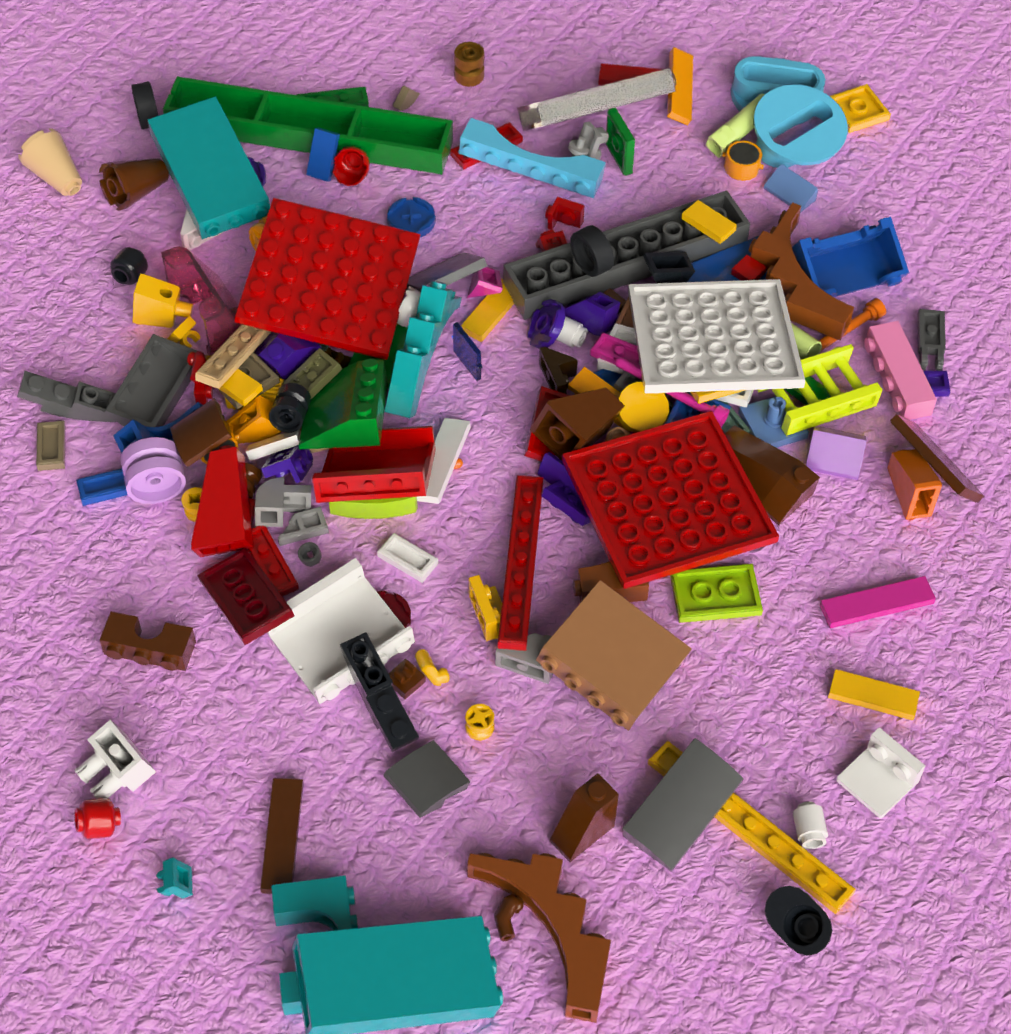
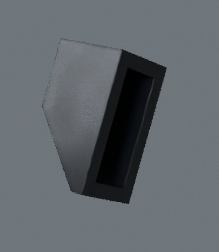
[643,251,695,283]

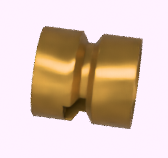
[454,42,484,87]

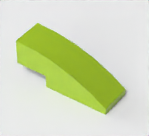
[329,497,418,519]

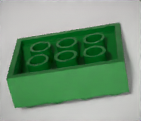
[299,359,388,450]

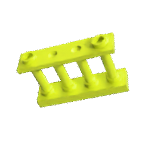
[756,344,883,436]

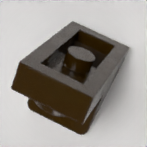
[539,347,578,394]

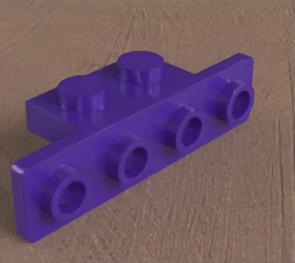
[537,452,591,526]

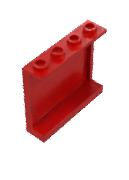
[312,426,436,503]

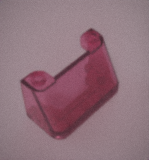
[161,246,241,355]

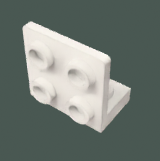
[836,727,925,818]

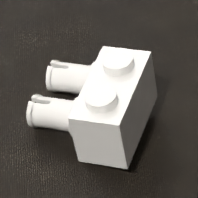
[74,720,156,799]

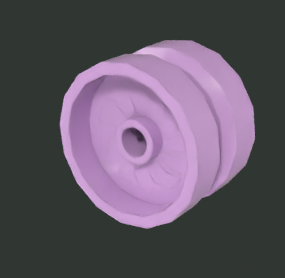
[120,437,186,504]

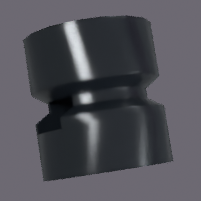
[269,383,311,433]

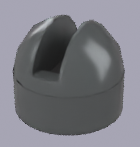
[298,542,322,567]

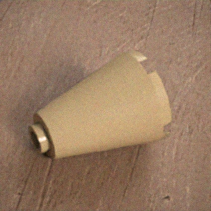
[18,128,82,196]

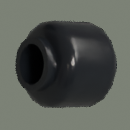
[110,247,148,285]

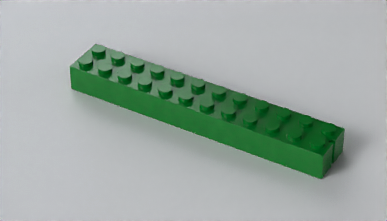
[163,76,453,174]

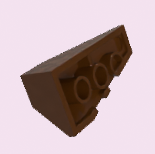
[725,425,820,525]

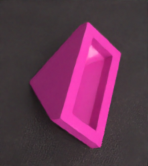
[467,266,503,298]

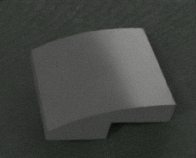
[383,740,471,818]

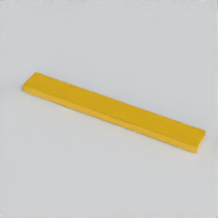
[648,740,856,914]

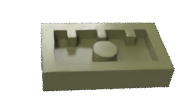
[282,348,342,399]

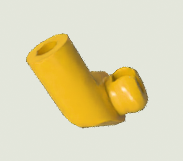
[415,649,450,686]

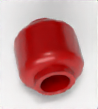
[74,798,121,839]

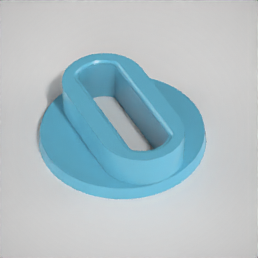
[731,56,825,126]
[754,85,848,168]

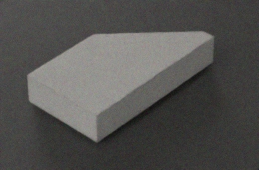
[278,506,329,546]

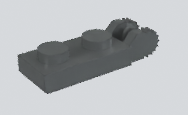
[917,309,946,371]

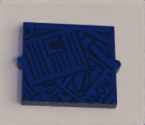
[452,322,483,381]

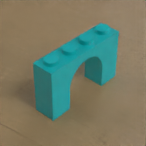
[271,875,358,1015]

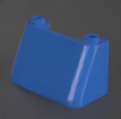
[792,217,909,297]

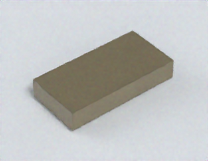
[36,421,66,471]

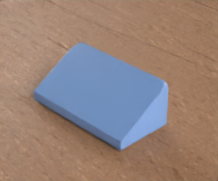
[763,164,818,213]

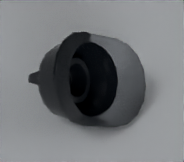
[765,886,832,956]

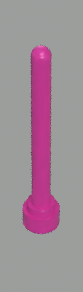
[615,357,730,427]

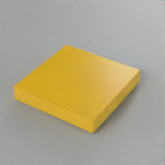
[830,84,891,133]

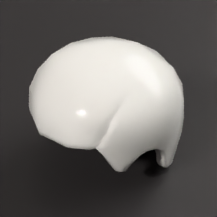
[397,286,421,327]

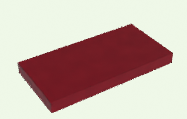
[197,547,295,645]

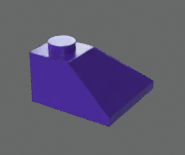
[254,332,321,381]

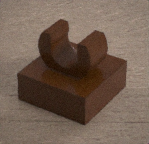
[388,659,426,700]

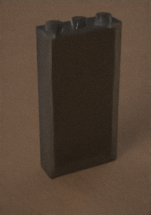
[517,68,676,131]

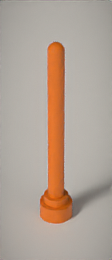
[800,298,886,360]

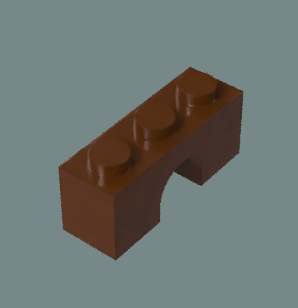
[100,611,196,671]

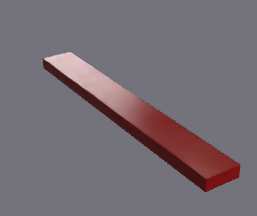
[498,475,544,651]

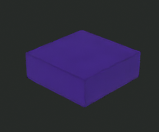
[923,371,950,397]

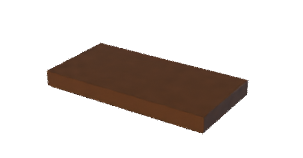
[890,414,985,503]

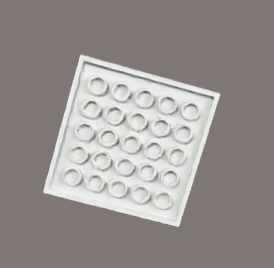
[628,279,805,393]

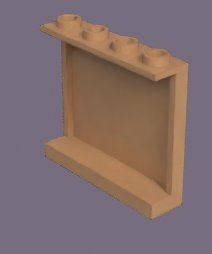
[536,580,692,731]

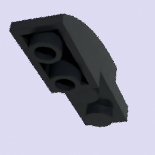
[340,632,419,752]

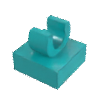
[156,857,193,899]

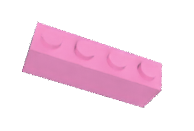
[864,321,937,420]

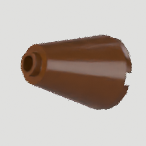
[99,159,170,211]

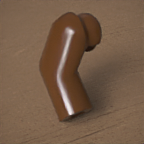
[494,894,524,941]

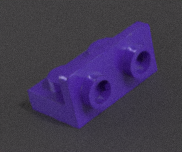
[261,445,313,483]

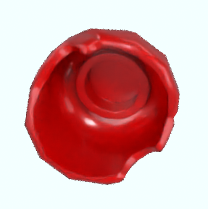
[333,146,370,186]

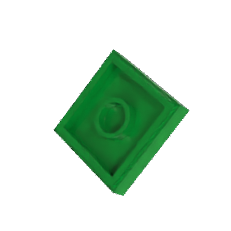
[605,107,635,176]

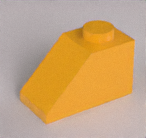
[226,395,281,444]

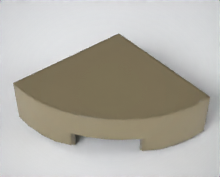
[393,85,420,111]

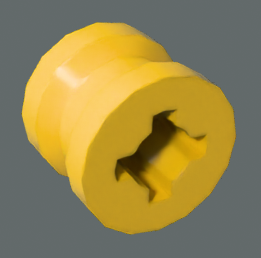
[181,487,202,522]
[465,704,494,741]

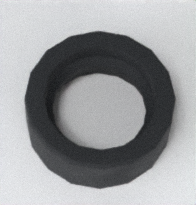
[131,81,158,129]
[570,225,614,277]

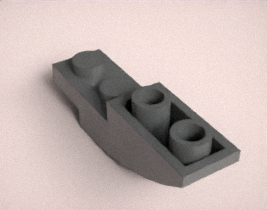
[17,371,117,422]

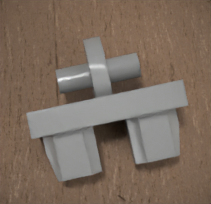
[568,122,609,160]

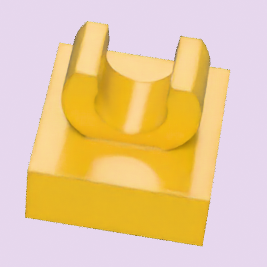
[167,316,201,348]

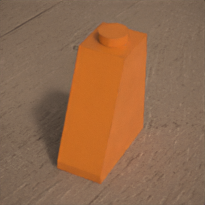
[887,449,942,520]

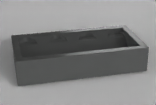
[105,334,197,427]
[622,738,743,872]

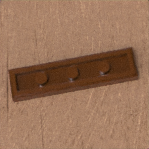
[260,778,304,894]

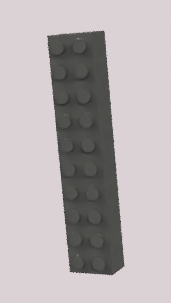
[503,190,750,320]

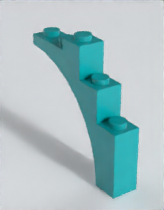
[385,281,462,418]

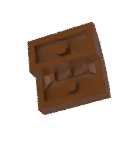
[170,398,232,467]

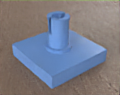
[738,394,809,448]

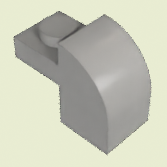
[255,477,311,527]

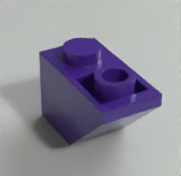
[565,292,621,337]

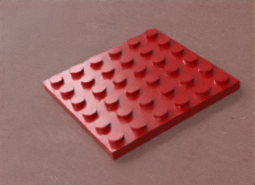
[235,198,421,360]
[562,411,779,590]

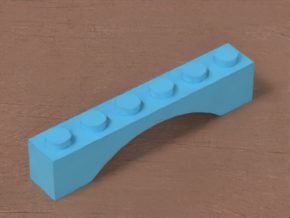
[459,118,606,198]

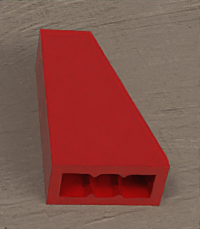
[191,445,253,557]

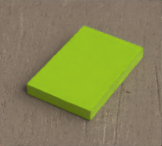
[670,564,763,623]

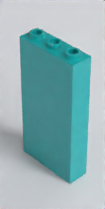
[147,96,270,239]
[292,916,503,1034]

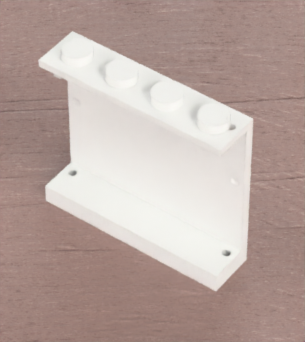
[267,558,415,704]

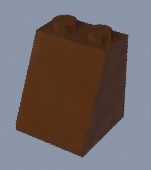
[530,388,625,461]

